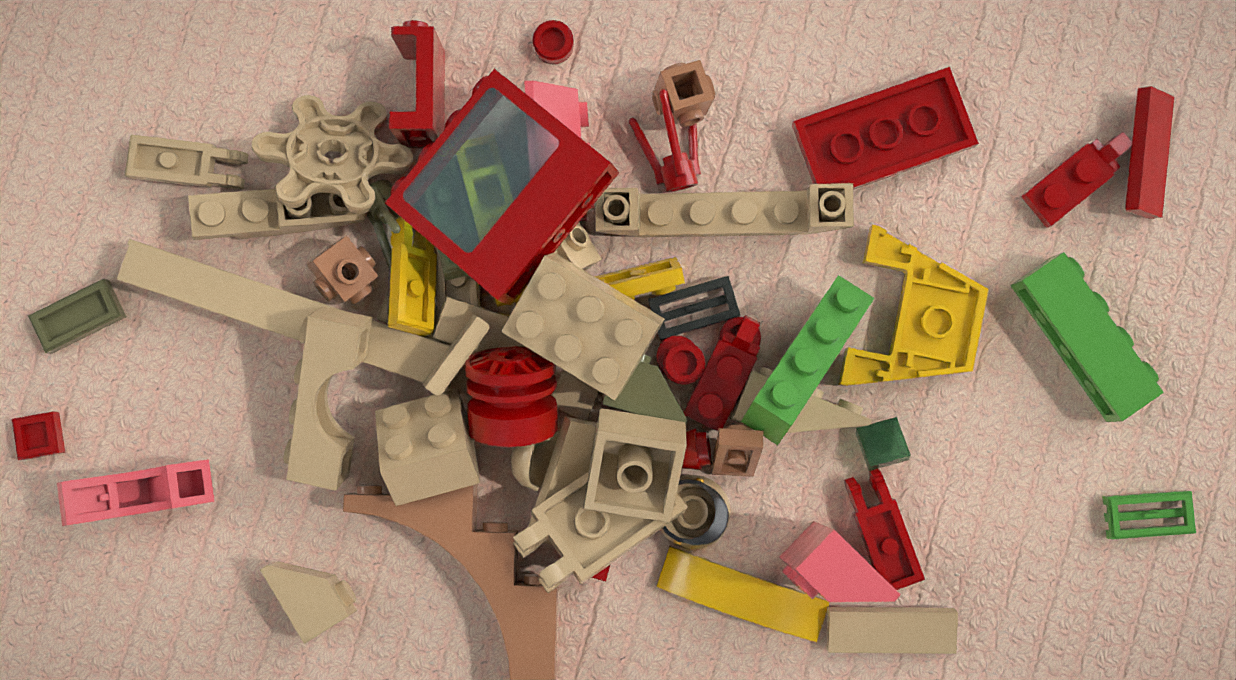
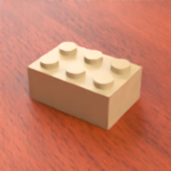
[501,253,665,400]

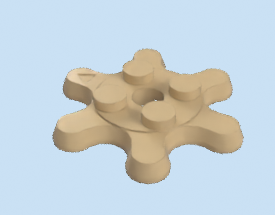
[252,95,413,214]

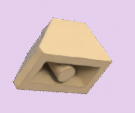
[260,561,357,644]

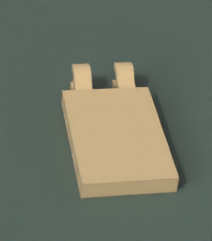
[513,471,688,593]

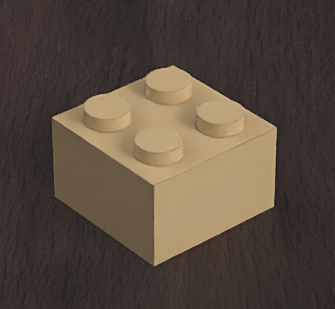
[375,388,480,506]

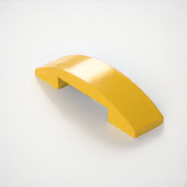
[656,546,830,642]

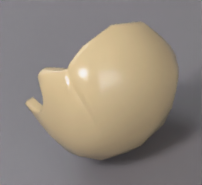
[511,430,560,491]

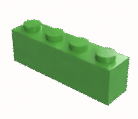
[1010,252,1164,422]
[741,275,875,446]

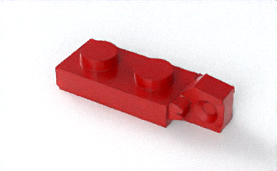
[1021,132,1132,228]
[683,315,760,431]

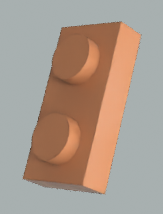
[712,425,763,477]

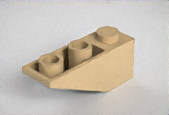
[730,367,872,433]

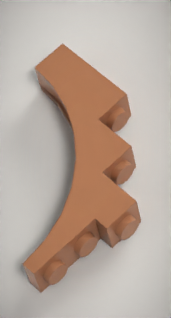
[343,484,559,680]

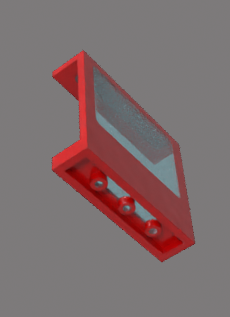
[385,68,620,306]

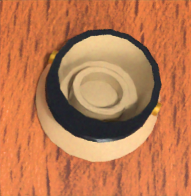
[660,474,731,549]

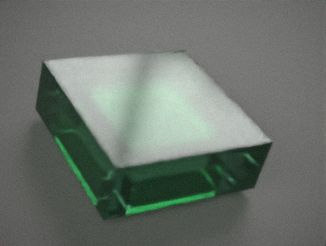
[855,417,911,471]

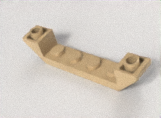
[595,183,854,238]

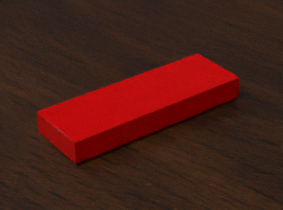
[1125,86,1175,219]

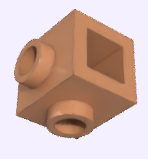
[651,60,715,127]
[306,235,378,305]

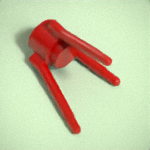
[628,89,701,193]

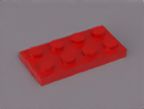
[792,66,979,190]

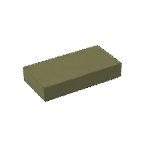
[28,279,127,354]

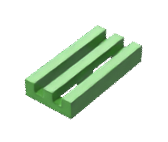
[1102,490,1196,539]

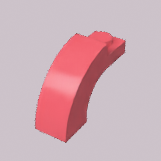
[57,459,215,526]

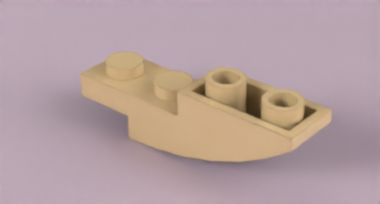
[188,185,365,240]

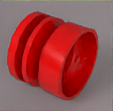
[465,346,558,447]

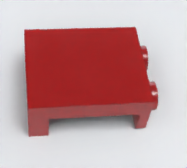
[389,20,445,148]

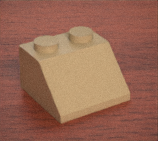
[584,408,687,523]

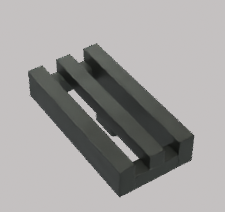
[648,276,741,340]

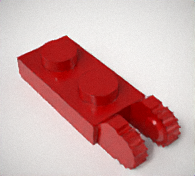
[844,468,925,590]

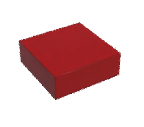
[12,411,65,460]

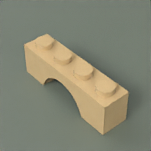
[283,306,372,491]

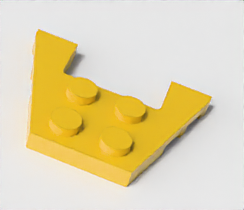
[838,225,989,386]

